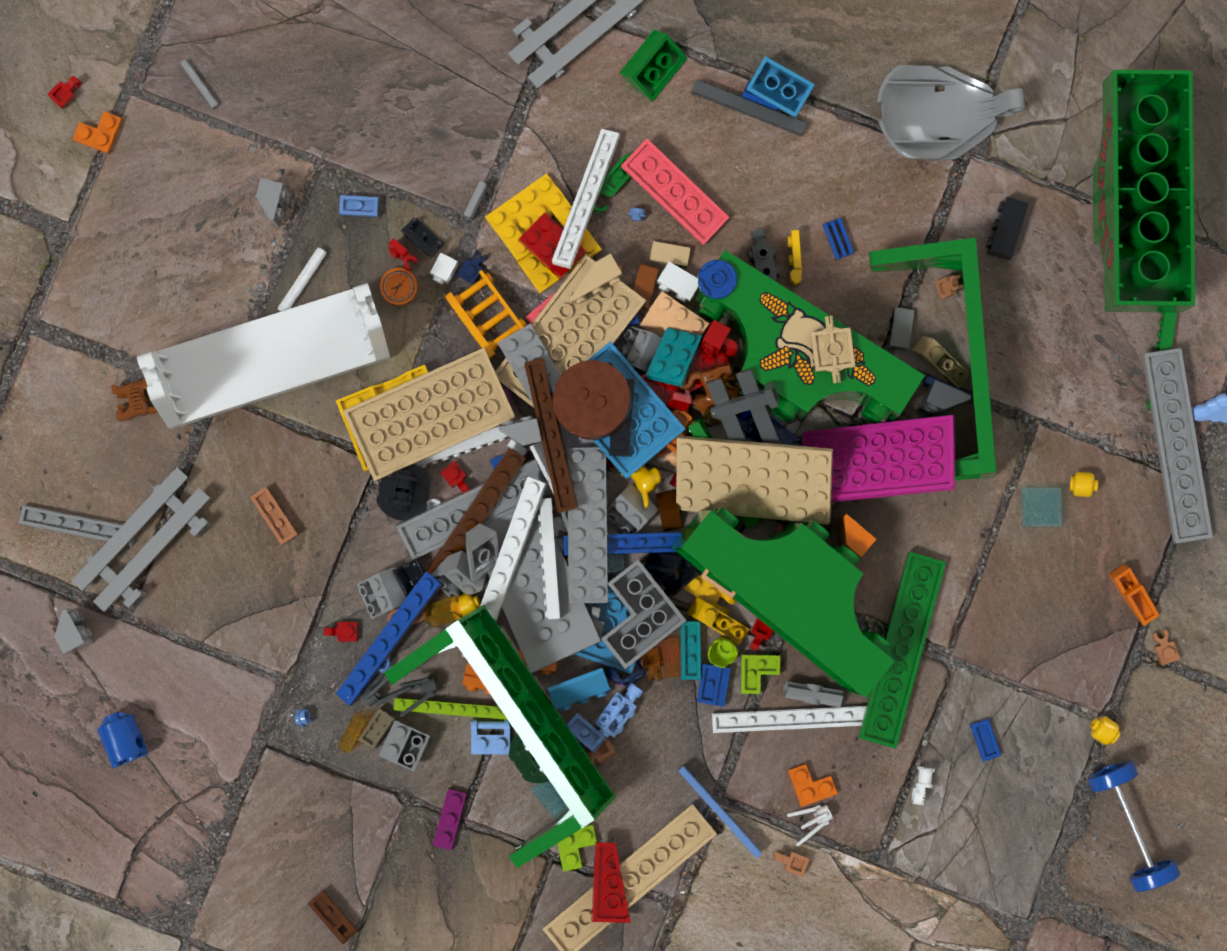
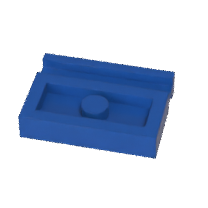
[696,664,730,707]

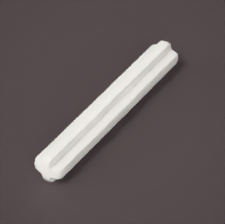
[278,247,326,312]

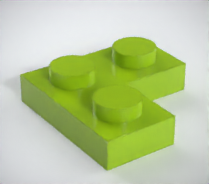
[741,655,780,694]
[557,825,597,872]

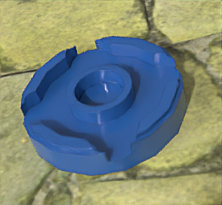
[698,260,737,299]

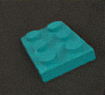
[646,328,703,387]

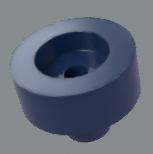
[739,416,755,437]

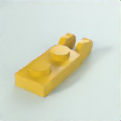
[787,230,802,286]
[683,576,736,615]

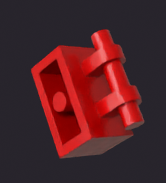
[701,320,738,357]

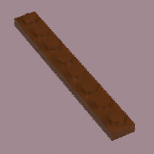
[524,358,579,513]
[425,447,526,574]

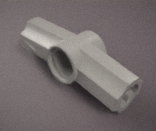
[783,681,843,707]

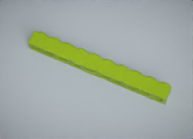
[394,698,508,720]

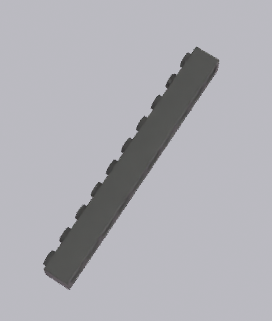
[692,80,807,136]

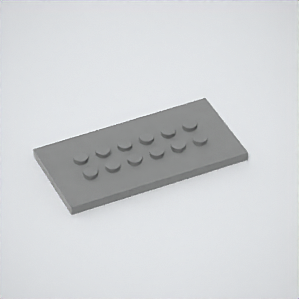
[485,509,602,673]

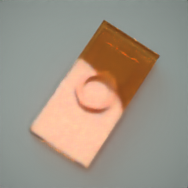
[659,637,681,678]

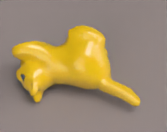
[621,465,661,508]

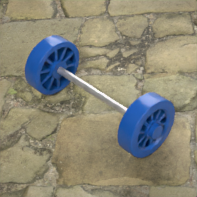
[1087,760,1181,892]

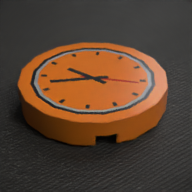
[380,268,418,306]

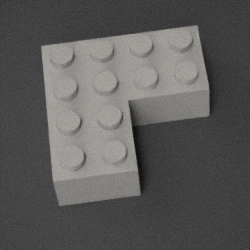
[601,560,686,669]

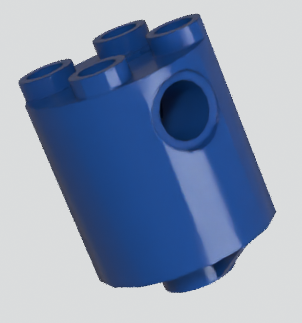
[97,712,149,769]

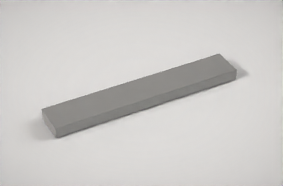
[19,505,135,546]

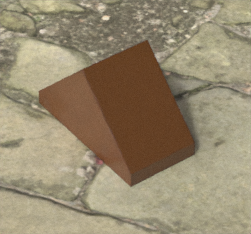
[655,490,682,532]

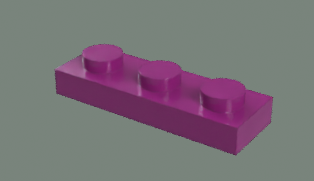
[433,788,467,851]

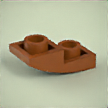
[633,264,658,308]

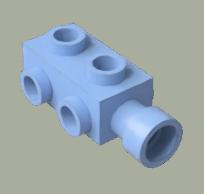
[595,683,643,738]

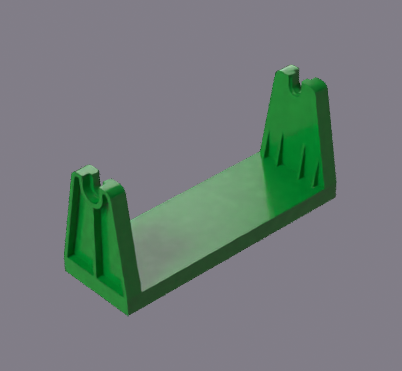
[869,238,996,480]
[384,605,616,868]

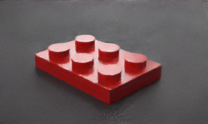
[518,212,586,280]

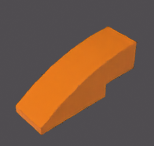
[1108,564,1160,626]

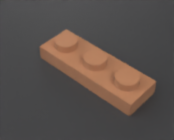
[250,487,298,545]

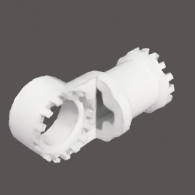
[912,766,935,805]

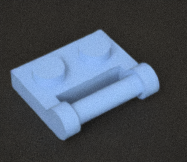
[471,719,510,754]

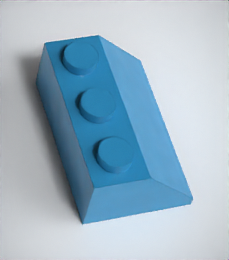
[746,56,815,118]
[547,667,610,712]

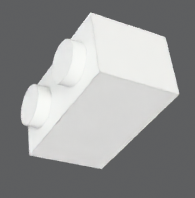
[657,262,699,303]

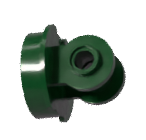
[509,734,550,783]

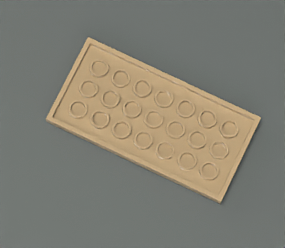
[495,254,646,408]
[343,348,516,482]
[676,436,833,524]

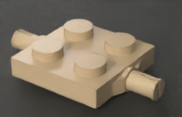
[810,316,855,384]

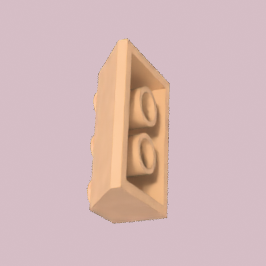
[640,292,709,338]

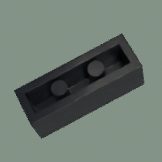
[986,197,1029,261]

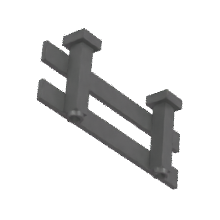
[707,369,781,444]

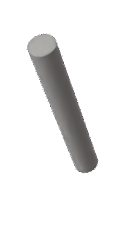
[180,59,219,109]

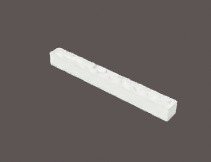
[415,419,521,469]
[538,498,560,621]

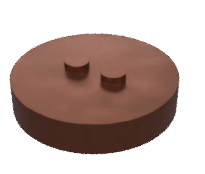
[553,360,632,440]

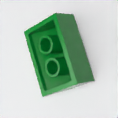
[619,29,687,102]

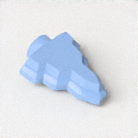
[1191,393,1227,423]

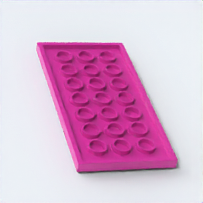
[802,415,955,502]

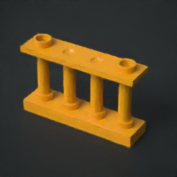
[445,270,527,360]

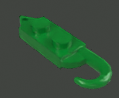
[593,154,631,213]

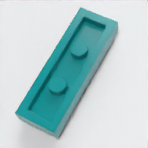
[680,622,701,680]

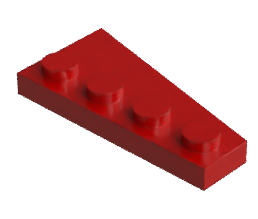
[591,842,631,923]

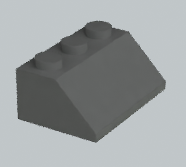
[918,380,971,416]

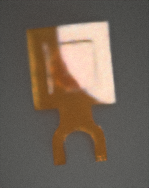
[642,647,664,681]

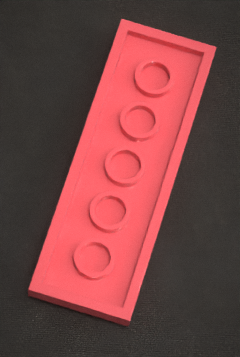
[620,139,730,245]

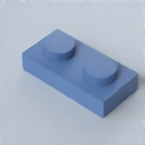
[339,195,379,217]
[567,713,606,753]

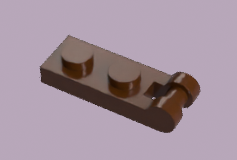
[308,890,358,944]

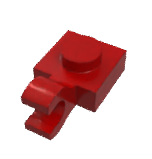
[47,75,82,109]
[388,238,418,272]
[440,461,469,493]
[749,618,773,651]
[324,622,358,642]

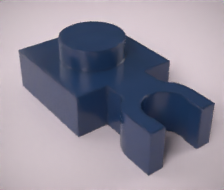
[457,249,487,285]

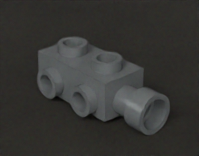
[748,229,780,281]

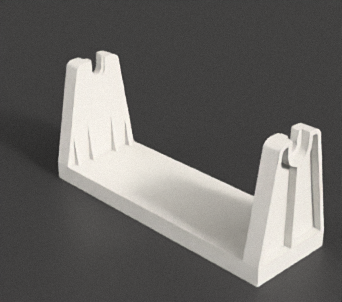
[137,283,390,430]

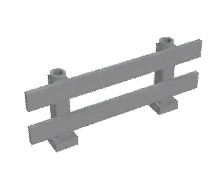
[508,0,644,89]
[71,467,212,612]

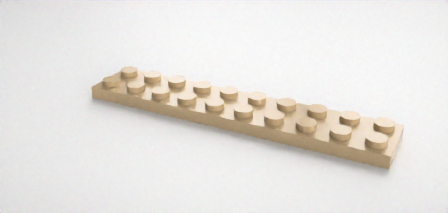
[542,804,717,951]

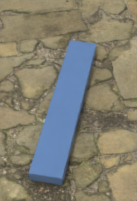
[678,766,762,858]

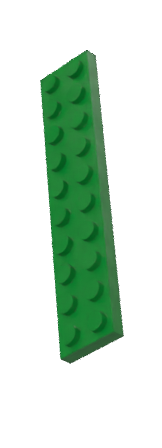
[858,552,946,749]

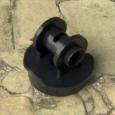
[376,464,431,521]

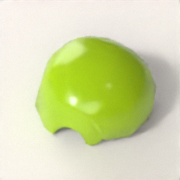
[707,637,739,668]

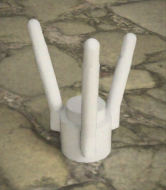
[787,804,833,846]

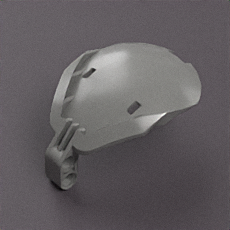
[877,65,1025,161]

